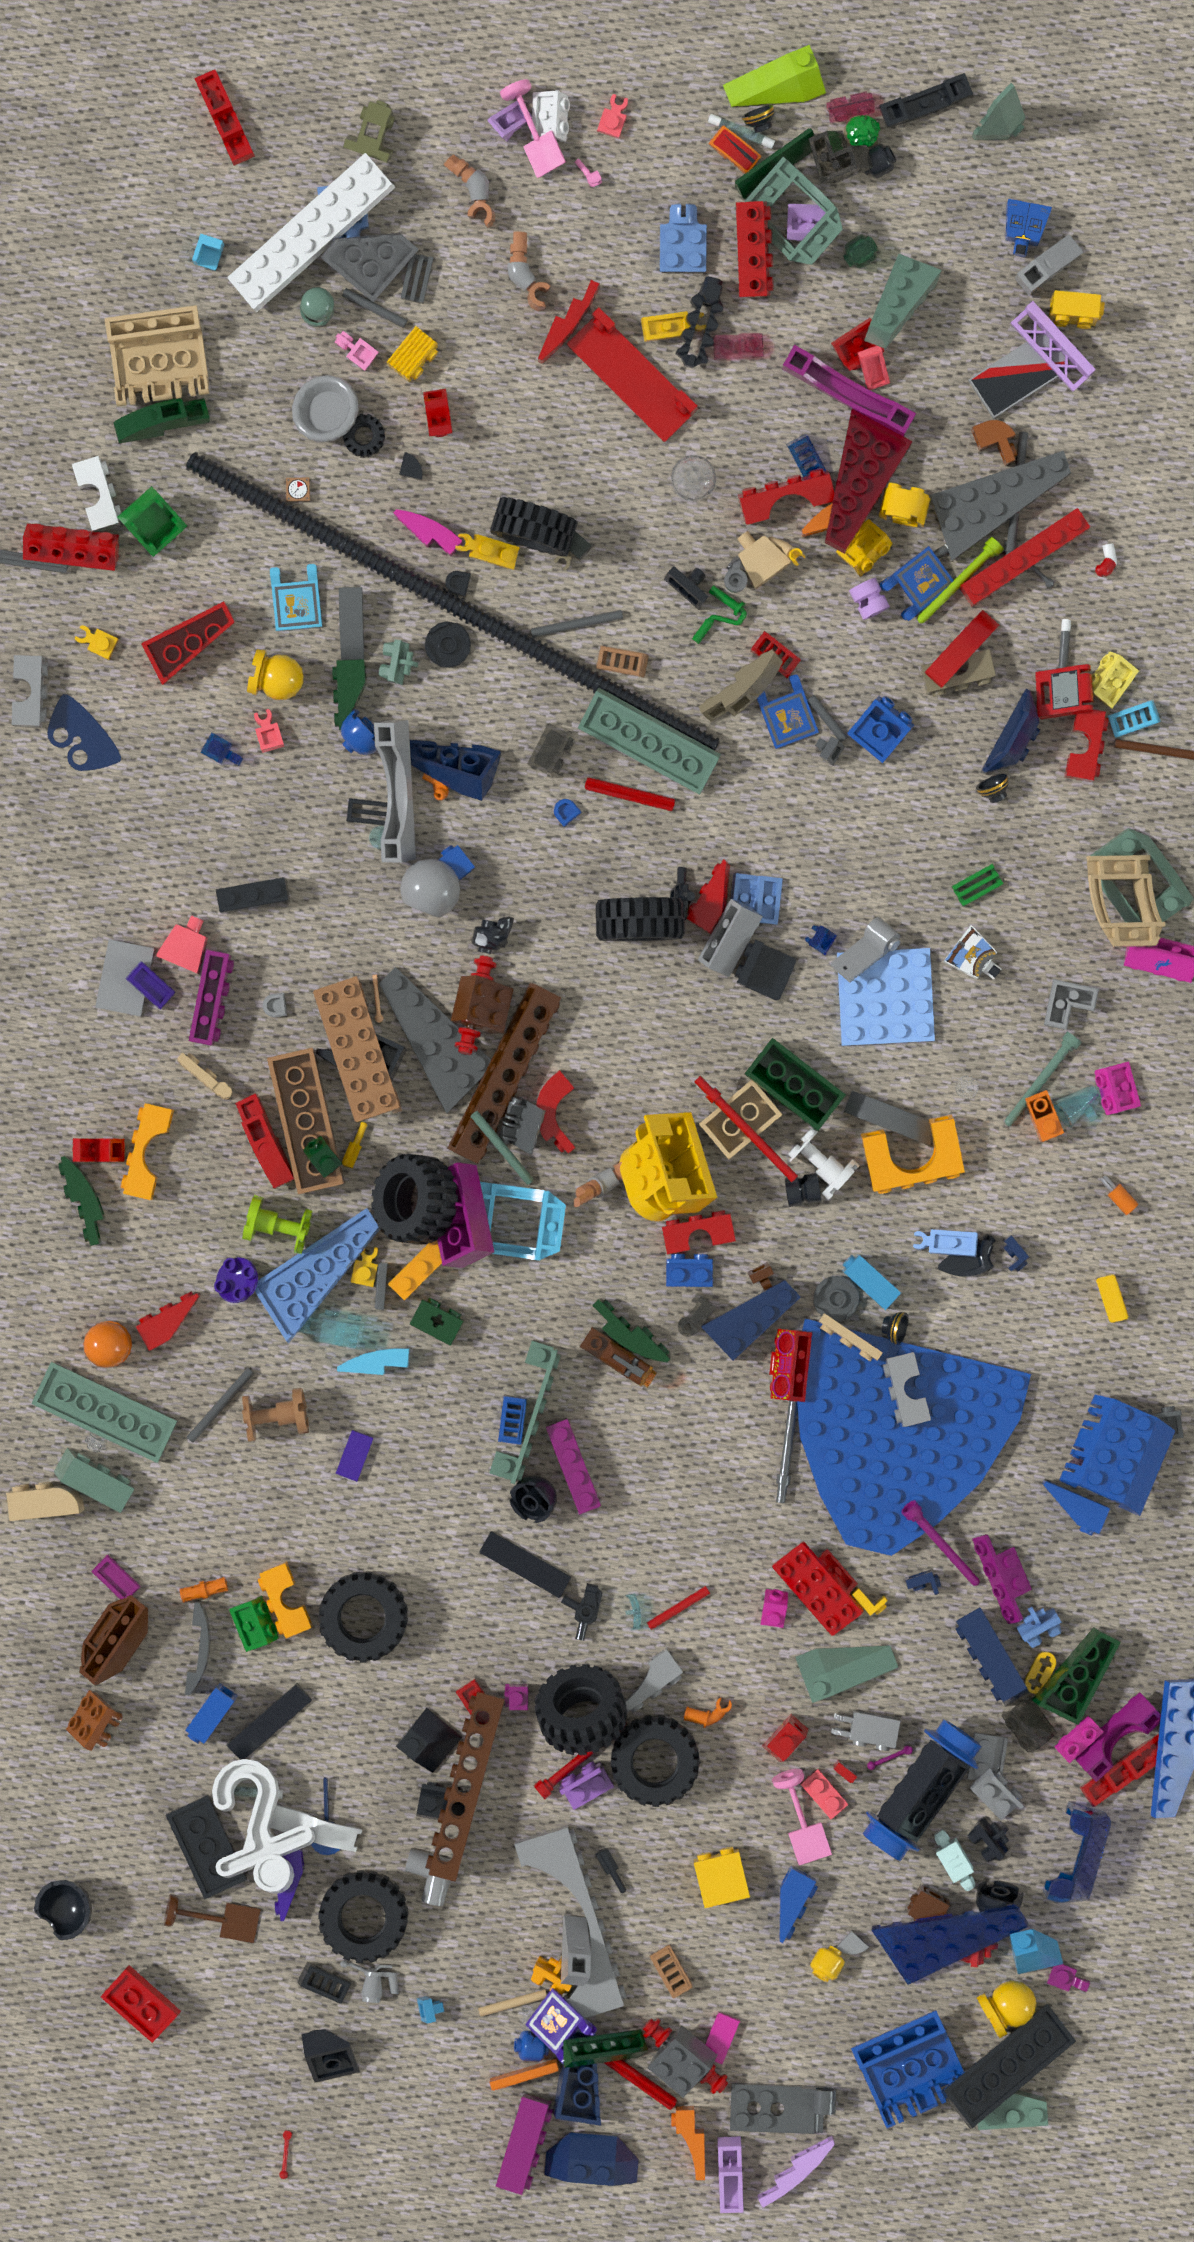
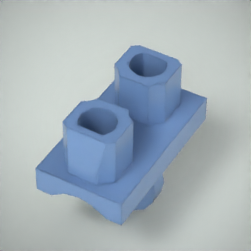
[1016,1606,1062,1648]

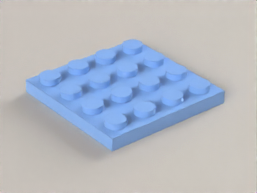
[837,948,935,1046]

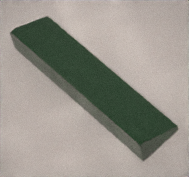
[735,128,819,200]
[563,2029,648,2068]

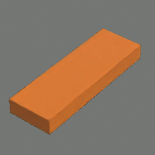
[489,2058,559,2091]

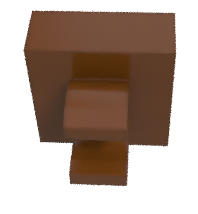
[747,1262,774,1290]

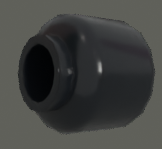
[860,143,897,179]

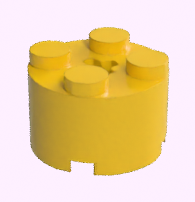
[879,483,930,527]

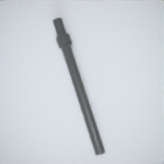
[1004,432,1028,555]
[776,1401,797,1503]

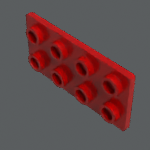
[772,1541,864,1636]

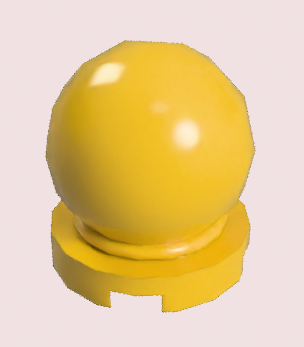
[247,649,304,700]
[976,1980,1036,2039]

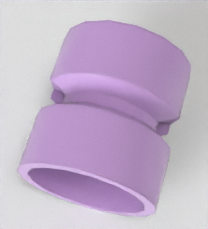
[849,577,890,620]

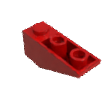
[687,859,730,934]
[136,1291,201,1351]

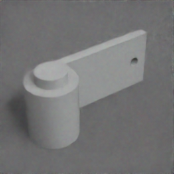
[830,917,900,983]

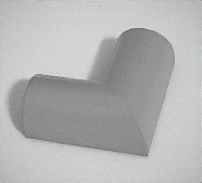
[1044,979,1099,1030]
[405,1848,450,1906]

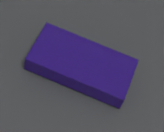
[125,961,176,1010]
[336,1430,374,1482]

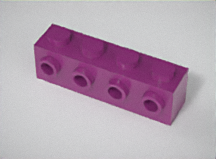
[189,950,234,1046]
[495,2093,554,2195]

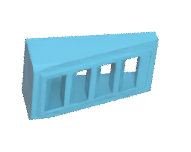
[1108,700,1161,738]

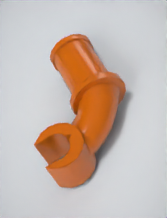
[683,1698,732,1728]

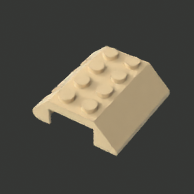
[105,305,209,407]

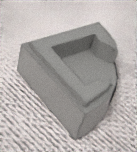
[836,1930,869,1955]

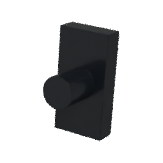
[664,566,709,610]

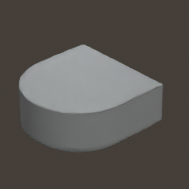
[262,993,288,1017]

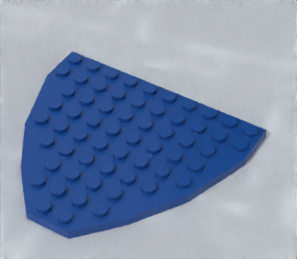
[797,1319,1031,1556]

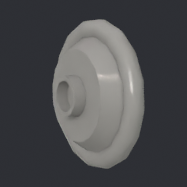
[292,375,359,443]

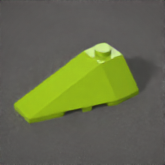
[723,45,826,107]

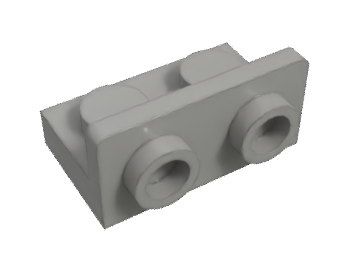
[969,1768,1025,1820]

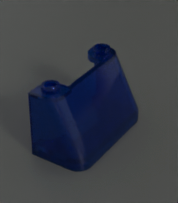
[1043,1801,1111,1903]

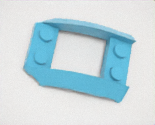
[480,1182,566,1261]

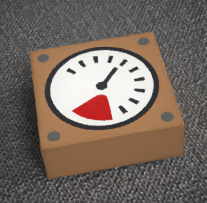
[286,477,310,502]

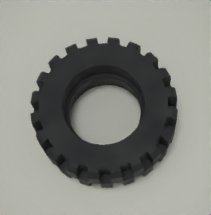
[596,897,685,941]
[371,1154,458,1245]
[318,1571,408,1663]
[535,1664,627,1755]
[611,1715,700,1807]
[318,1870,408,1963]

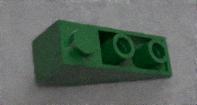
[332,659,366,732]

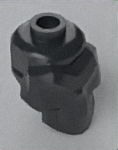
[472,916,514,954]

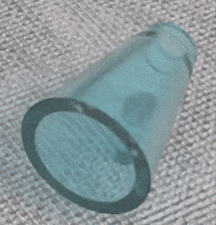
[1052,1085,1100,1128]

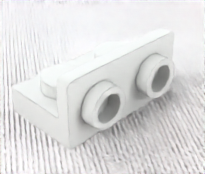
[531,91,570,142]

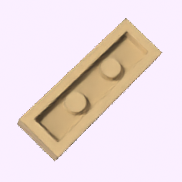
[818,1313,883,1362]

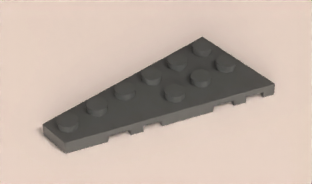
[379,967,491,1114]

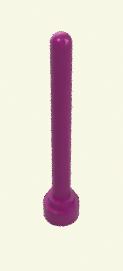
[901,1500,980,1586]

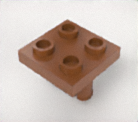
[66,1690,123,1751]

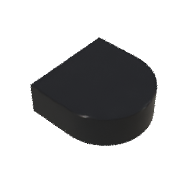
[445,571,471,597]

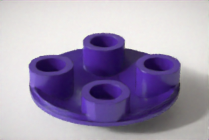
[214,1257,258,1303]

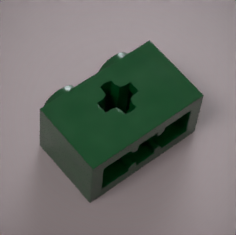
[409,1297,464,1346]

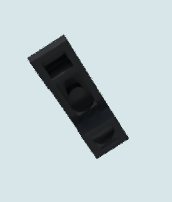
[879,73,973,128]

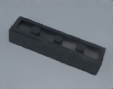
[479,1531,571,1598]
[226,1683,312,1760]

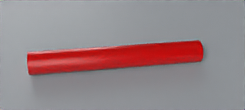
[647,1586,711,1630]

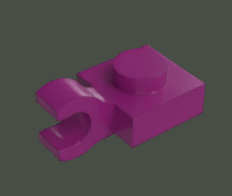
[1047,1964,1090,1992]

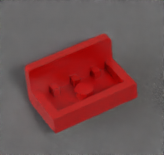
[831,318,884,371]

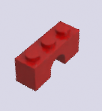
[1064,709,1109,782]
[662,1210,736,1254]

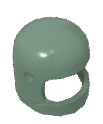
[300,287,334,327]

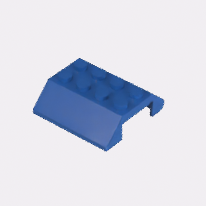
[1059,1394,1175,1516]
[851,2010,964,2129]

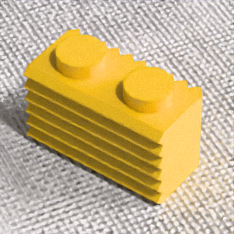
[387,326,439,382]

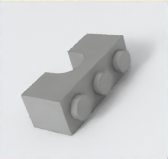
[12,655,48,728]
[883,1352,931,1427]

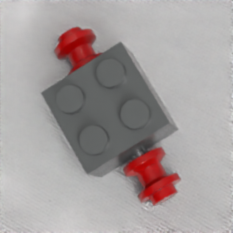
[643,2017,728,2098]

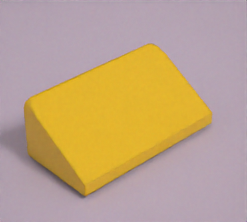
[1096,1274,1129,1323]

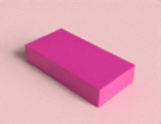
[705,2011,740,2064]

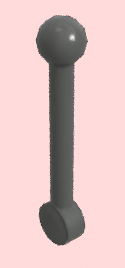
[1030,566,1054,588]

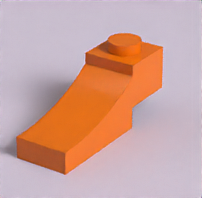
[671,2106,705,2180]

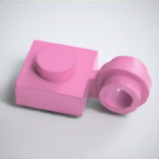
[335,331,379,371]

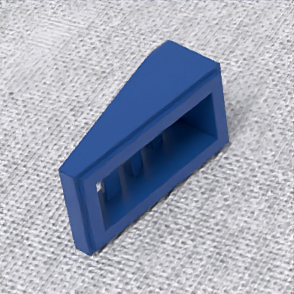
[498,1395,527,1445]

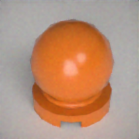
[83,1321,132,1368]

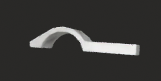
[271,1804,362,1852]

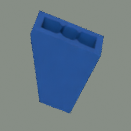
[185,1683,238,1744]

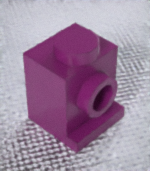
[504,1684,528,1710]

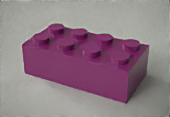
[437,1162,494,1268]

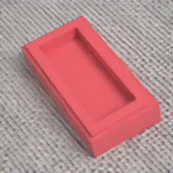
[858,346,890,390]

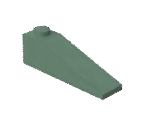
[972,83,1026,140]
[795,1645,898,1703]

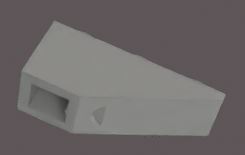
[1015,235,1084,297]
[561,1915,591,1986]

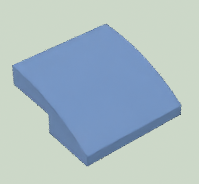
[730,873,783,925]

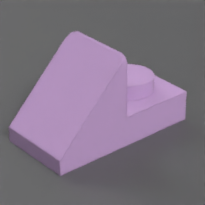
[487,101,532,142]

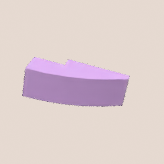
[717,2136,743,2213]

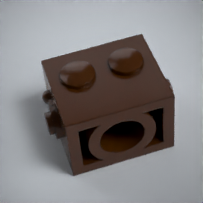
[907,1884,950,1930]

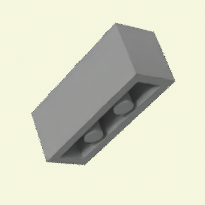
[698,899,763,977]

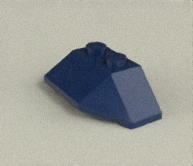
[980,688,1041,774]
[544,2132,639,2186]

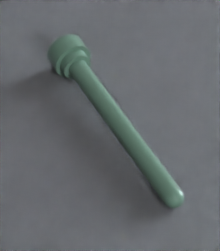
[1005,1031,1082,1126]

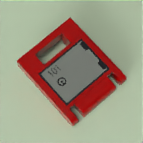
[1035,664,1093,720]

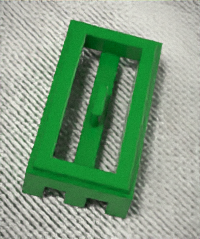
[951,864,1003,907]

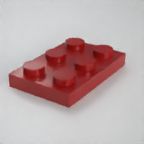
[100,1965,181,2043]

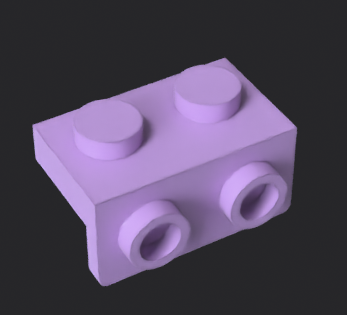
[787,204,825,241]

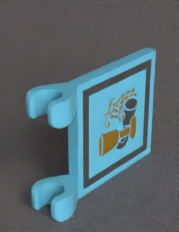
[270,564,322,631]

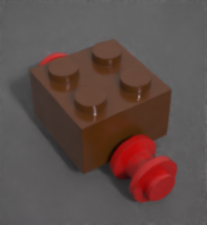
[451,955,514,1055]

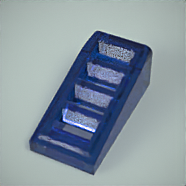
[786,434,826,477]

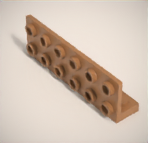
[313,976,403,1122]

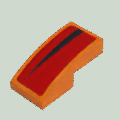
[708,125,761,174]

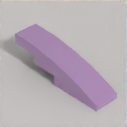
[758,2136,835,2208]

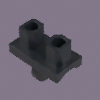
[968,1816,1009,1862]

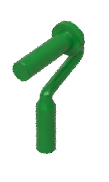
[692,585,747,644]

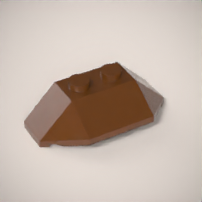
[79,1595,148,1685]

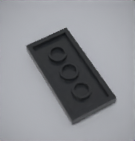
[166,1794,247,1900]

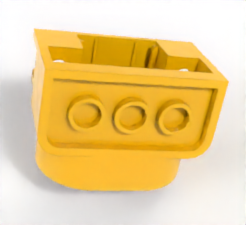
[619,1112,718,1222]

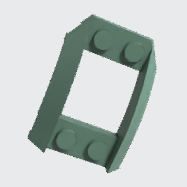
[744,157,843,265]
[1091,828,1194,923]

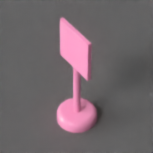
[500,79,566,178]
[772,1768,832,1865]

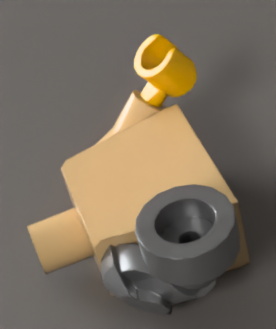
[724,531,806,593]

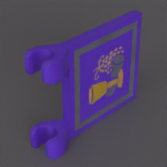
[525,1988,597,2064]

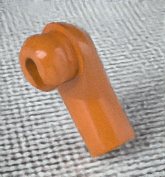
[422,773,449,801]

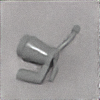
[340,1960,399,2003]

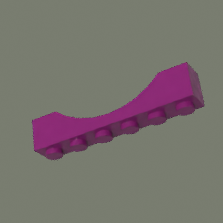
[782,345,916,436]

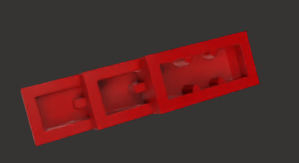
[194,69,255,166]
[538,280,600,364]
[1079,1734,1159,1807]

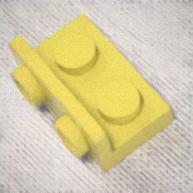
[1092,652,1139,708]

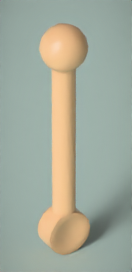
[372,974,384,1023]

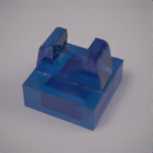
[805,925,837,955]

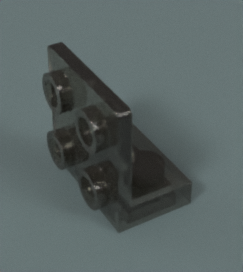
[527,723,575,777]

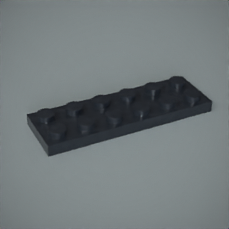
[941,2004,1076,2129]

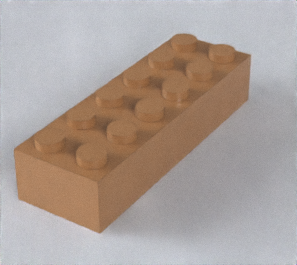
[267,1048,345,1194]

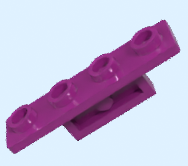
[972,1534,1032,1624]

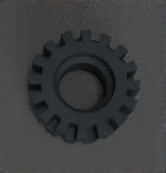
[343,413,385,458]

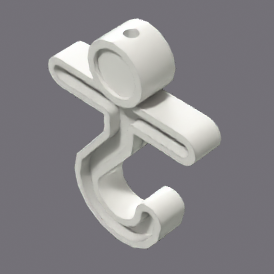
[212,1759,315,1894]

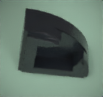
[399,452,423,481]

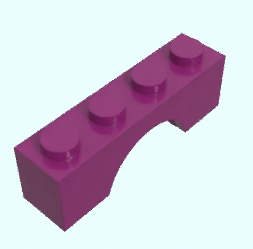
[546,1418,601,1515]
[1075,1692,1161,1782]

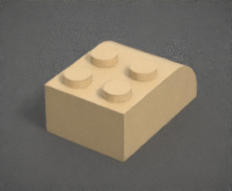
[699,1080,782,1159]
[6,1481,85,1521]

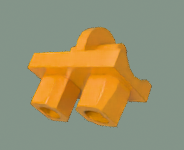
[531,1956,572,1995]

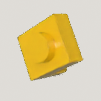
[851,1587,888,1616]

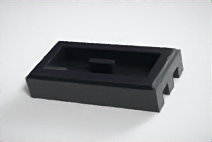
[346,798,388,826]

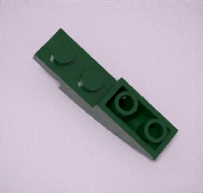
[113,398,210,444]
[58,1156,106,1246]
[592,1299,670,1363]

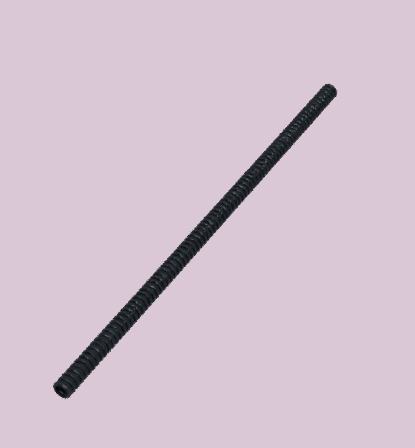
[186,452,720,751]

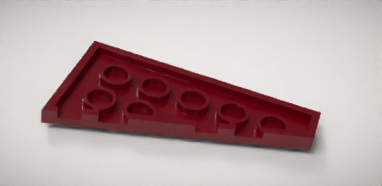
[825,409,913,554]

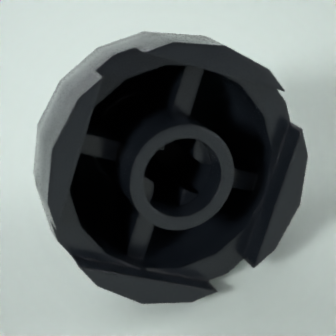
[510,1475,557,1523]
[976,1880,1024,1924]

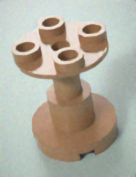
[242,1388,309,1442]

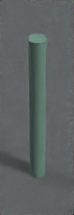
[471,1111,534,1185]

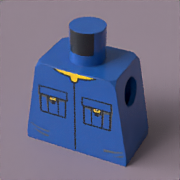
[1005,199,1052,257]

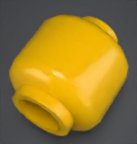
[810,1946,845,1982]

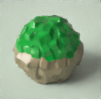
[843,114,880,151]

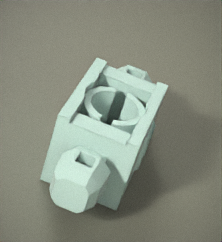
[934,1829,975,1891]

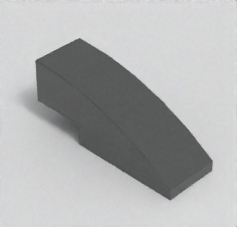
[339,587,364,660]

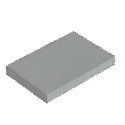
[95,939,155,1017]

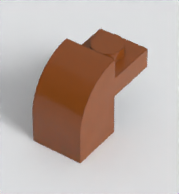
[971,420,1017,466]

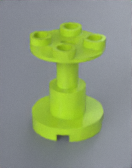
[242,1195,313,1254]

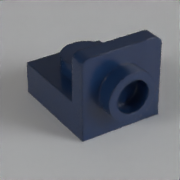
[1003,1235,1029,1272]
[904,1569,942,1595]

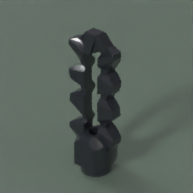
[675,276,724,368]

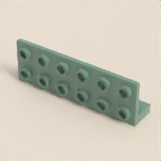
[489,1340,561,1484]

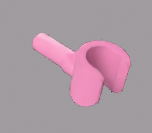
[575,159,602,187]

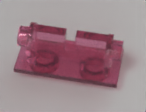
[826,91,875,123]

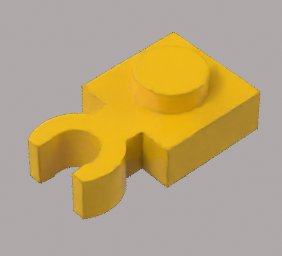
[74,625,119,660]
[351,1247,378,1287]

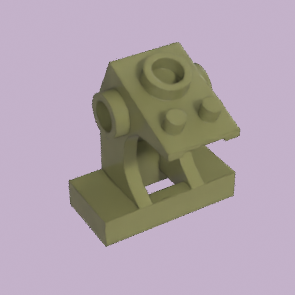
[343,100,395,163]

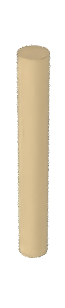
[478,1989,547,2017]

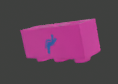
[1123,938,1194,983]

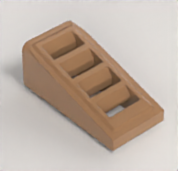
[596,646,649,678]
[649,1944,693,1999]

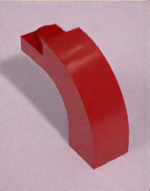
[536,1070,576,1154]

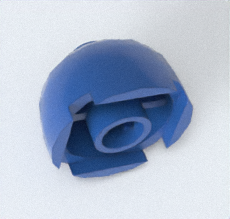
[341,709,377,755]

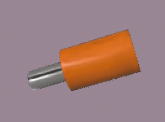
[1100,1175,1139,1215]

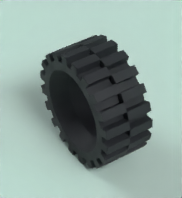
[490,497,578,556]

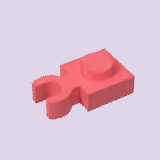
[597,94,628,139]
[254,709,284,753]

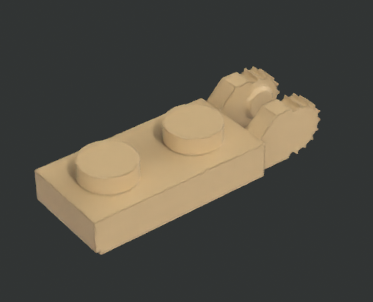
[177,1052,233,1100]

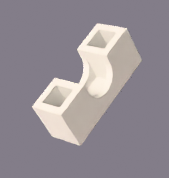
[72,456,122,532]

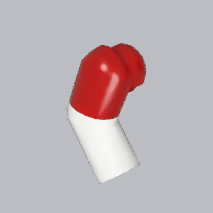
[1095,543,1117,577]

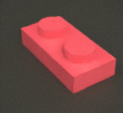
[800,1768,849,1819]

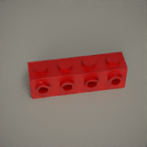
[736,201,774,297]
[23,523,119,571]

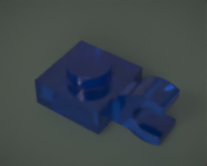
[200,732,243,766]

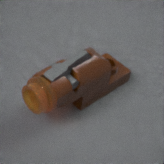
[580,1327,657,1388]

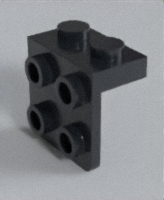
[734,940,796,1000]

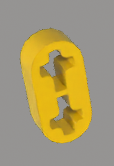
[1024,1651,1056,1694]

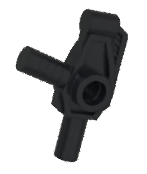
[670,867,695,921]
[561,1583,603,1641]

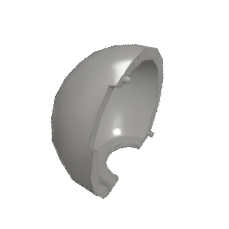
[400,859,460,918]

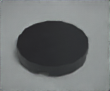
[425,621,471,668]

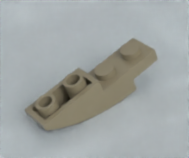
[698,649,783,722]

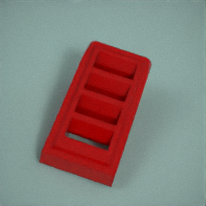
[750,631,801,678]

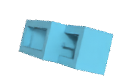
[337,1348,410,1375]

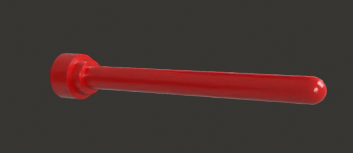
[533,1723,627,1799]

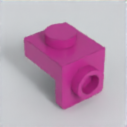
[760,1589,788,1628]

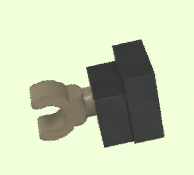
[554,531,593,571]

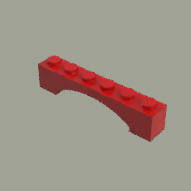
[959,508,1090,607]

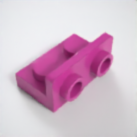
[1094,1061,1141,1115]
[1054,1715,1104,1764]

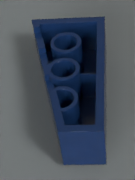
[701,1280,801,1361]
[955,1607,1029,1706]
[553,2028,601,2126]

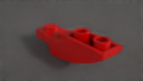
[235,1093,294,1189]

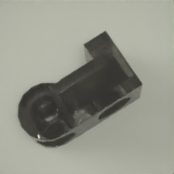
[678,1292,716,1337]

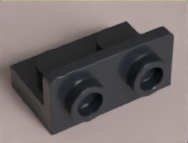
[416,1782,466,1820]

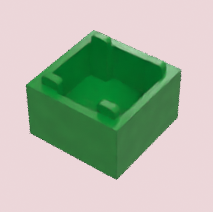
[117,486,187,557]

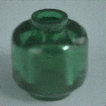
[843,234,879,269]

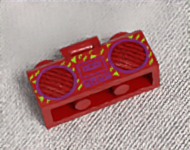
[769,1329,812,1402]

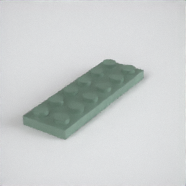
[578,688,721,795]
[31,1362,178,1463]

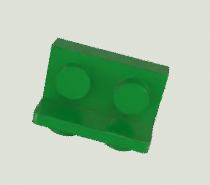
[229,1596,279,1652]

